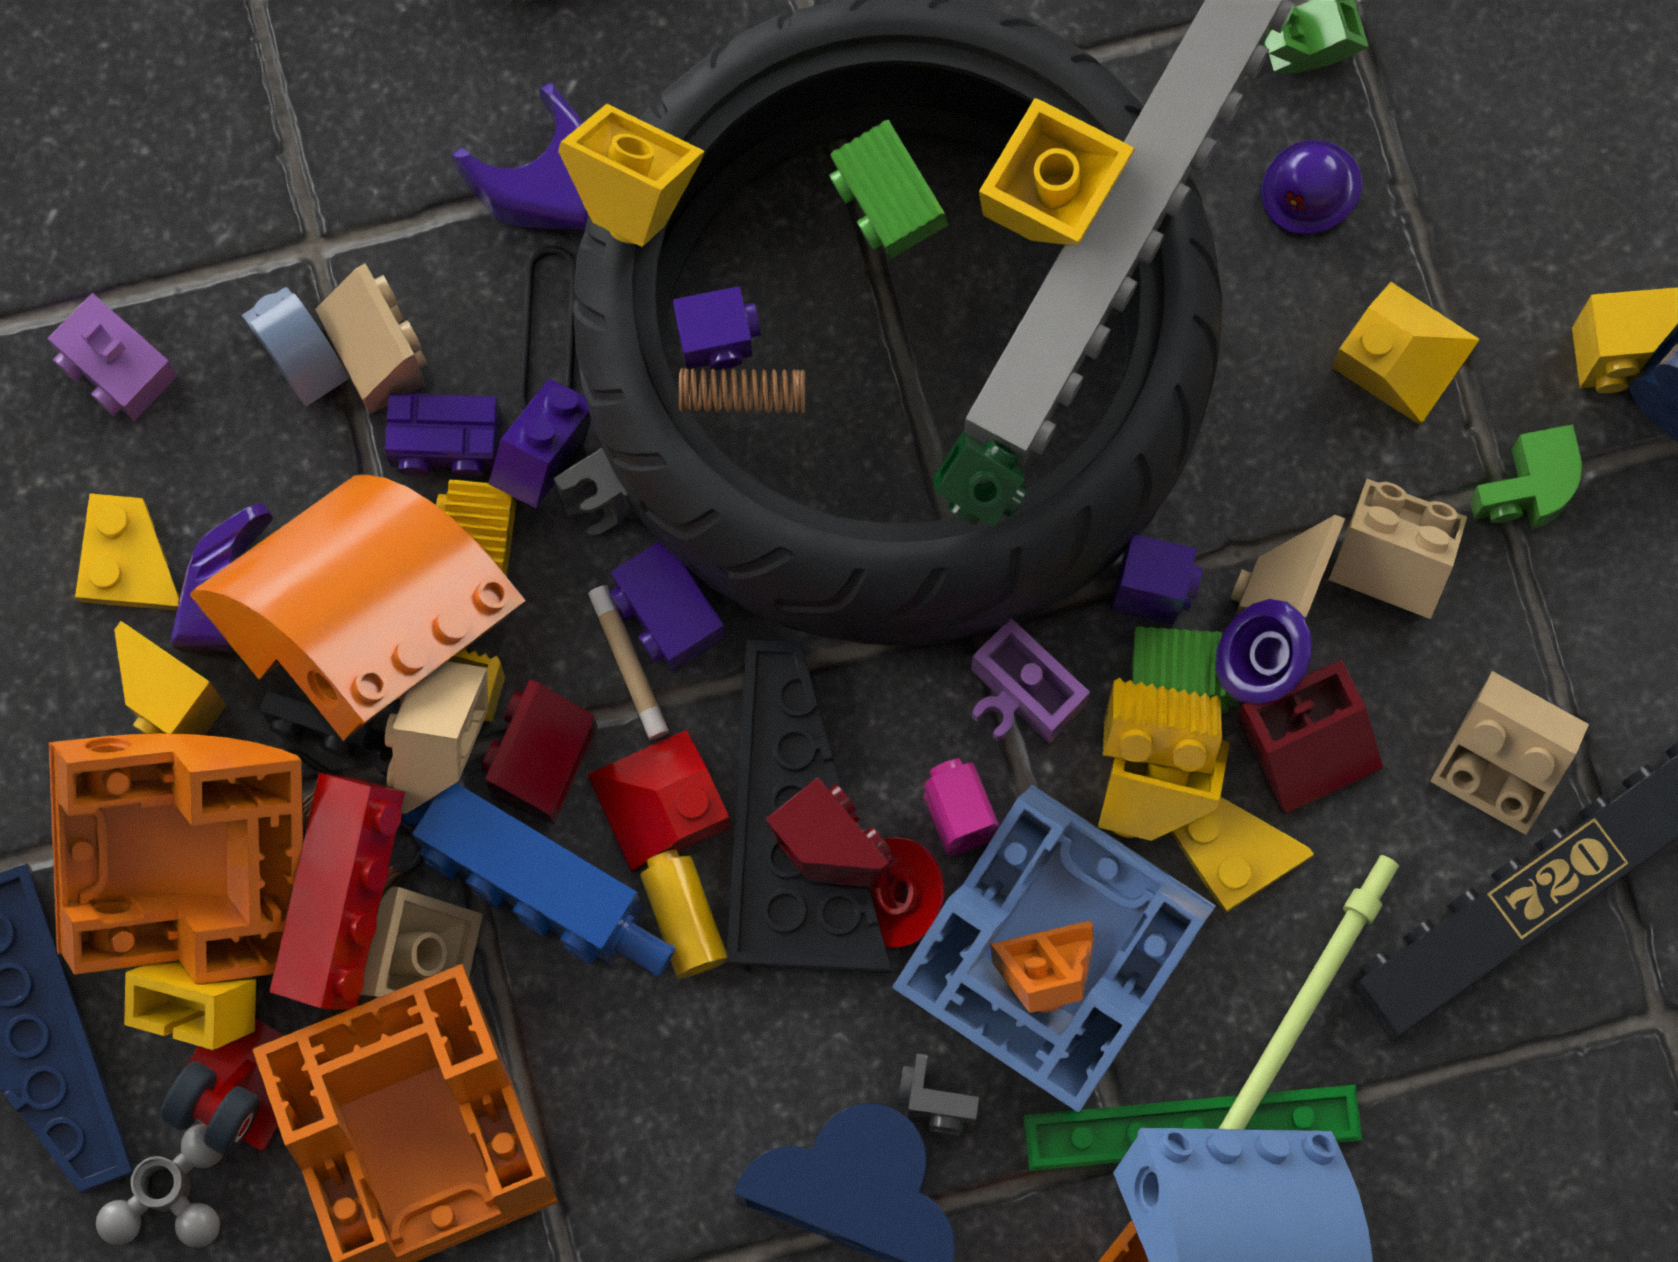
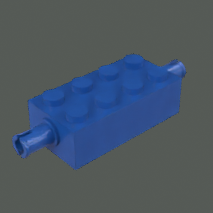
[387,783,676,977]

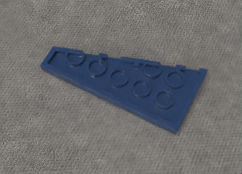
[0,863,134,1194]

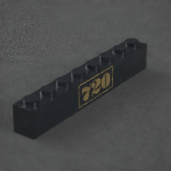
[1353,742,1678,1041]

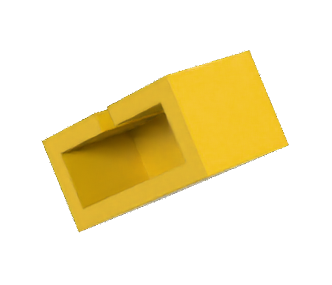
[124,961,256,1050]

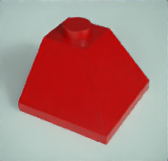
[587,730,731,873]

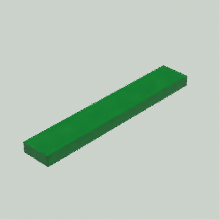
[1023,1085,1362,1172]

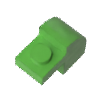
[1263,0,1369,73]
[1469,424,1582,530]

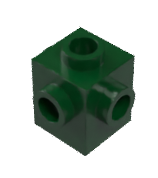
[933,431,1026,527]

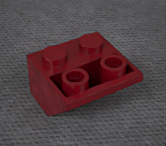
[1237,659,1384,815]
[481,679,598,825]
[766,777,895,889]

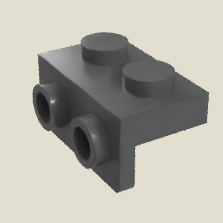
[898,1054,979,1138]

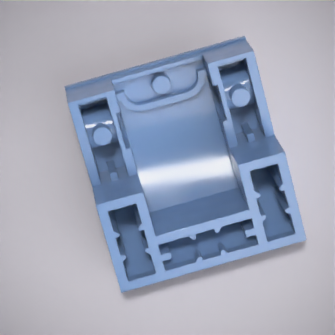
[892,785,1216,1113]
[1113,1128,1373,1262]

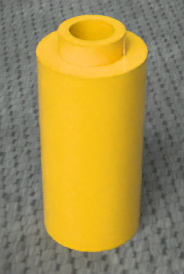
[640,850,728,979]

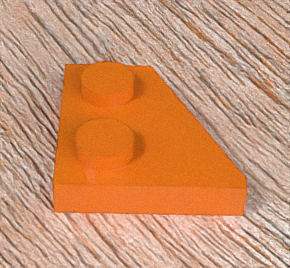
[990,920,1094,1013]

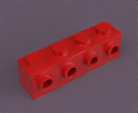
[270,773,405,1010]

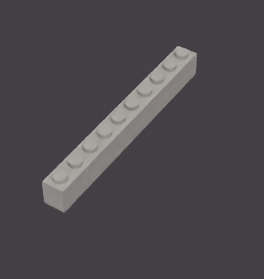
[964,0,1295,466]

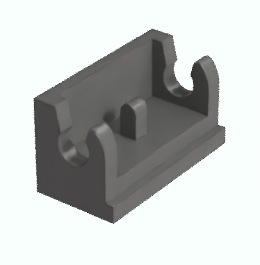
[554,448,640,537]

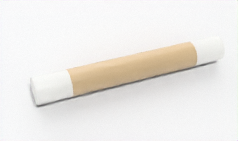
[588,585,669,740]

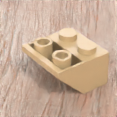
[315,263,428,415]
[1329,479,1467,619]
[385,661,488,814]
[1430,671,1589,835]

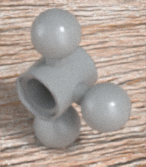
[96,1124,223,1248]

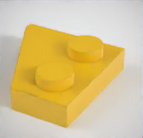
[75,494,180,611]
[1170,796,1314,914]

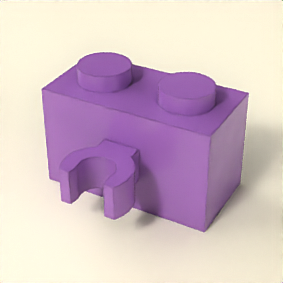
[47,293,178,421]
[971,618,1090,744]

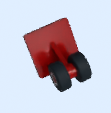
[160,1018,286,1156]

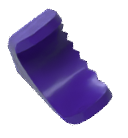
[451,82,588,231]
[170,503,273,653]

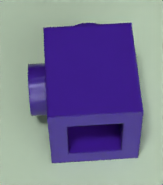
[673,286,761,370]

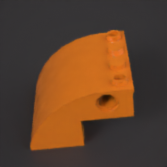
[190,475,526,741]
[49,733,303,985]
[252,964,559,1262]

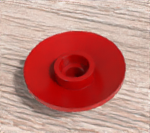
[869,837,944,947]

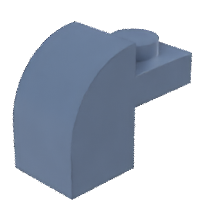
[242,287,350,407]

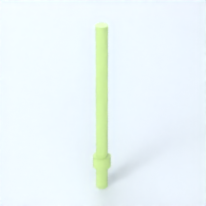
[1219,855,1399,1130]

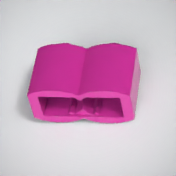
[923,758,999,858]

